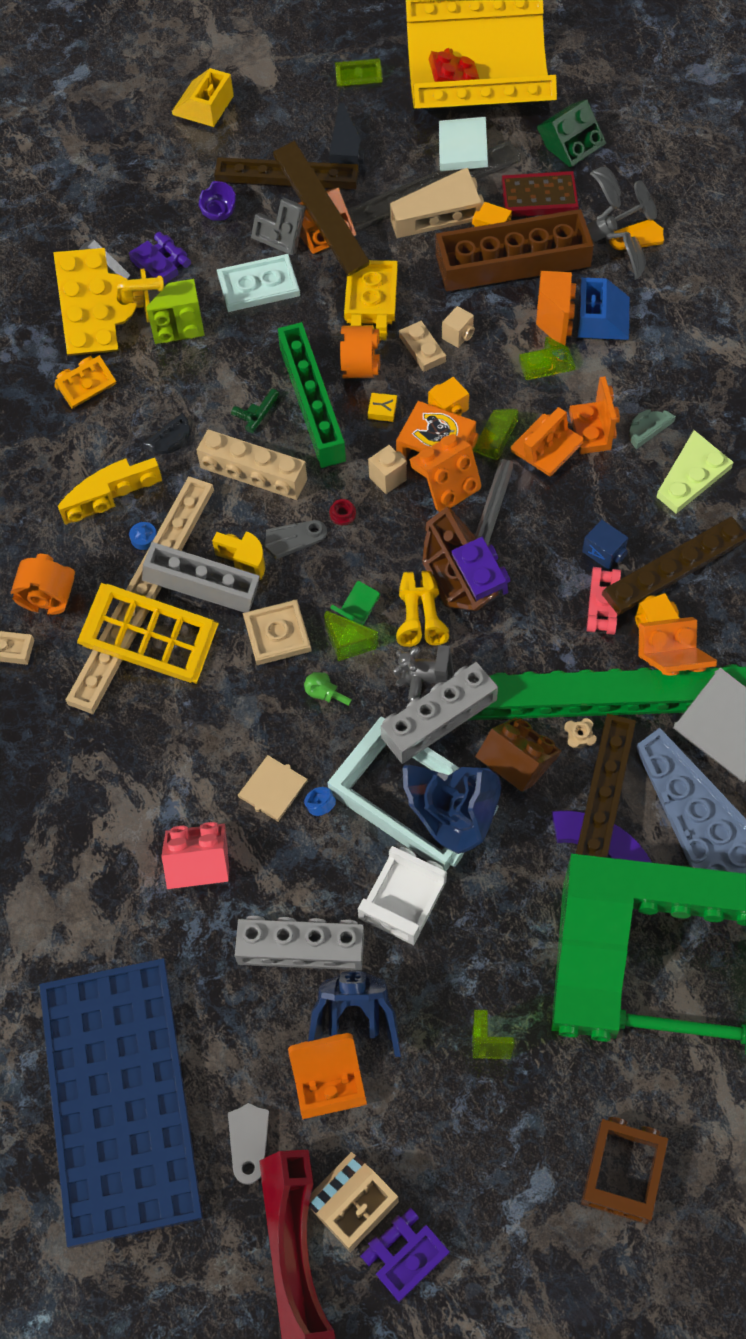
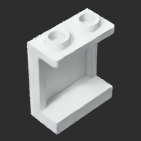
[358,846,447,945]

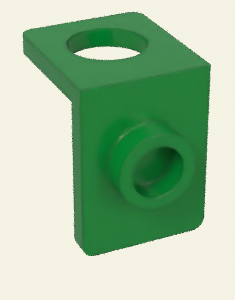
[330,581,380,626]

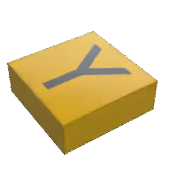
[368,393,397,422]

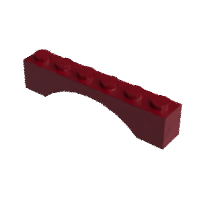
[259,1150,335,1339]

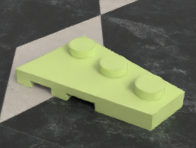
[657,430,733,514]

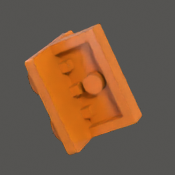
[511,407,584,476]

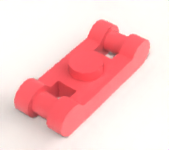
[586,567,621,635]

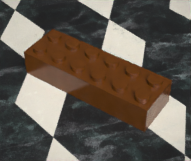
[436,209,594,291]

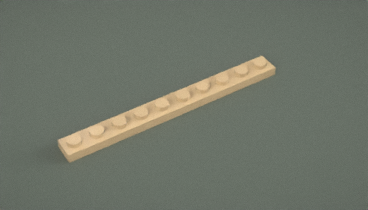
[66,476,214,714]

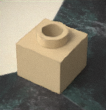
[442,306,475,348]

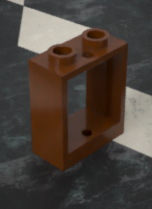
[581,1117,668,1225]

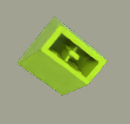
[146,279,205,344]

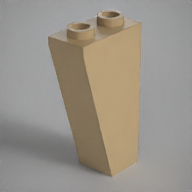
[390,168,484,238]

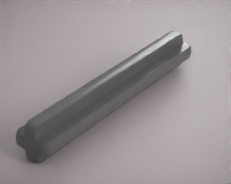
[475,459,513,546]

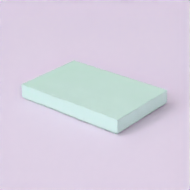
[439,117,488,171]
[217,254,300,312]

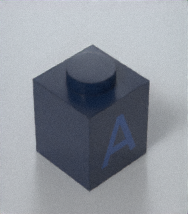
[582,520,628,570]

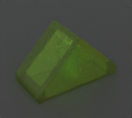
[324,610,378,661]

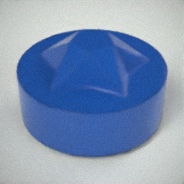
[129,522,157,550]
[304,787,336,816]

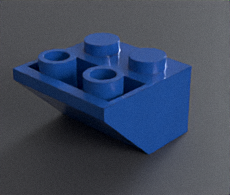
[577,277,629,340]

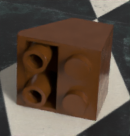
[475,717,562,792]

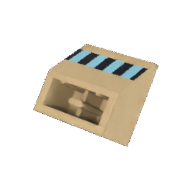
[309,1152,399,1253]

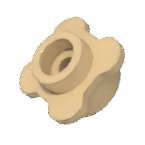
[564,718,597,748]

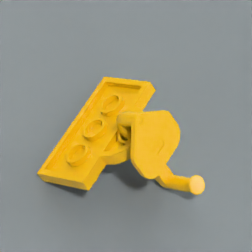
[53,248,164,356]

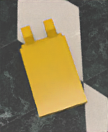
[344,260,398,340]

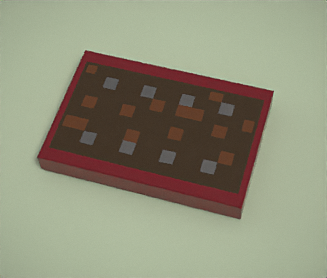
[501,171,579,217]

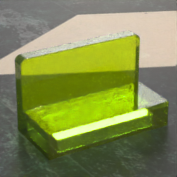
[472,1010,514,1059]

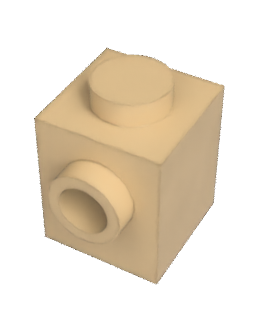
[368,445,407,494]

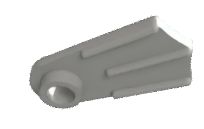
[228,1103,269,1185]

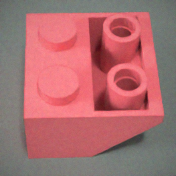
[162,822,229,889]

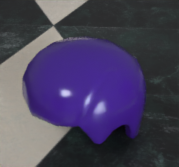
[199,181,236,221]

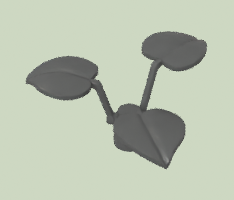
[587,167,657,280]

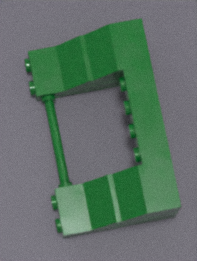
[552,854,746,1055]

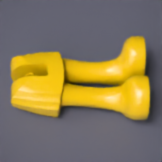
[396,571,449,647]

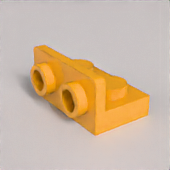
[55,355,116,409]

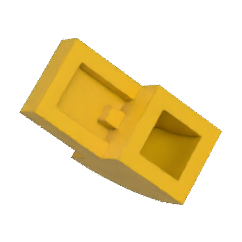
[212,531,265,580]

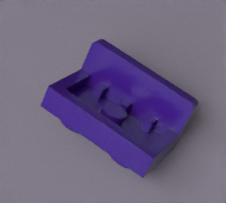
[452,537,510,601]

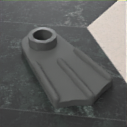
[264,520,327,559]

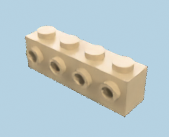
[197,429,307,500]

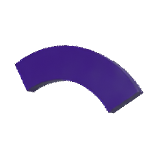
[552,811,652,863]

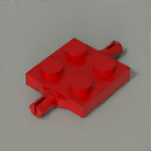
[428,48,480,82]

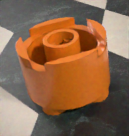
[340,325,380,378]
[11,554,75,615]

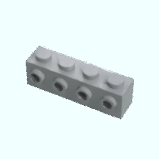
[142,542,260,613]
[381,662,498,764]
[235,916,364,970]

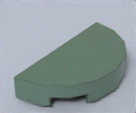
[629,409,676,449]

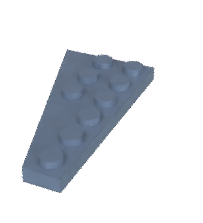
[636,728,746,874]

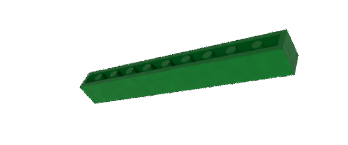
[468,664,746,720]

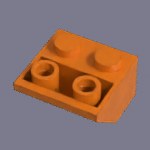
[298,188,357,254]
[536,271,576,346]

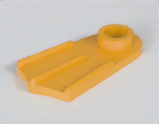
[609,220,664,250]

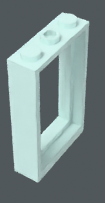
[328,717,499,871]

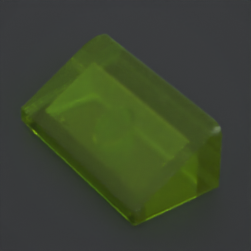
[335,58,382,87]
[473,409,518,460]

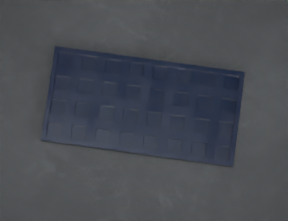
[39,958,203,1249]

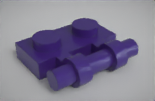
[129,232,191,284]
[360,1208,450,1302]

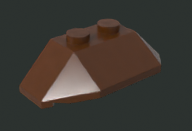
[422,506,498,611]

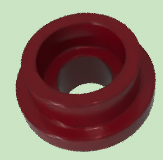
[329,499,356,525]

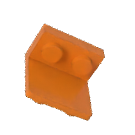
[569,376,620,454]
[639,617,717,675]

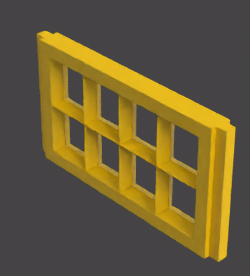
[77,583,219,684]

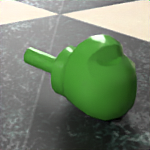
[304,672,352,706]

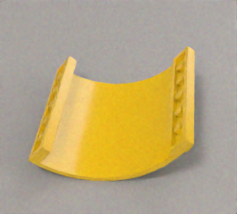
[406,0,557,109]

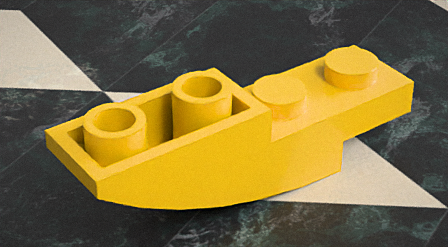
[58,458,162,524]

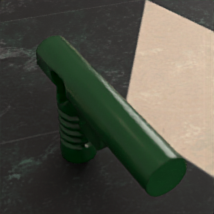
[231,389,280,434]

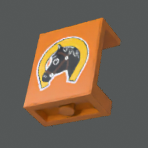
[396,401,479,459]

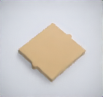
[238,755,308,822]

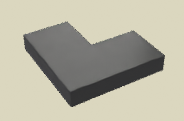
[251,198,306,255]

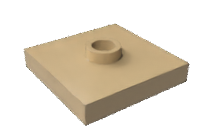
[243,600,311,665]

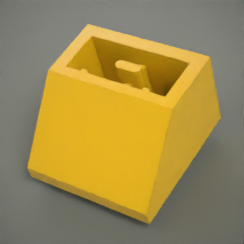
[172,68,234,127]

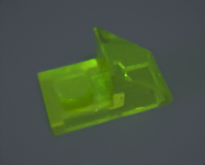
[519,337,576,380]

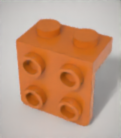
[409,433,482,512]
[288,1033,367,1119]

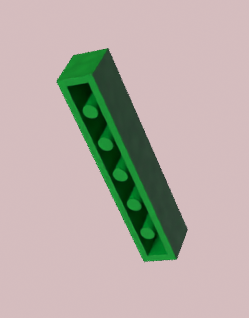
[277,322,346,468]

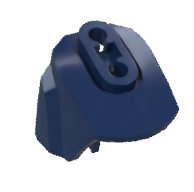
[403,765,501,854]
[308,970,401,1057]

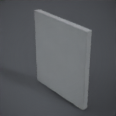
[673,668,746,783]

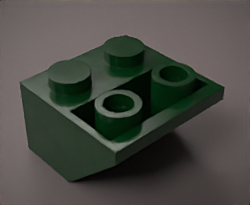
[537,99,606,167]

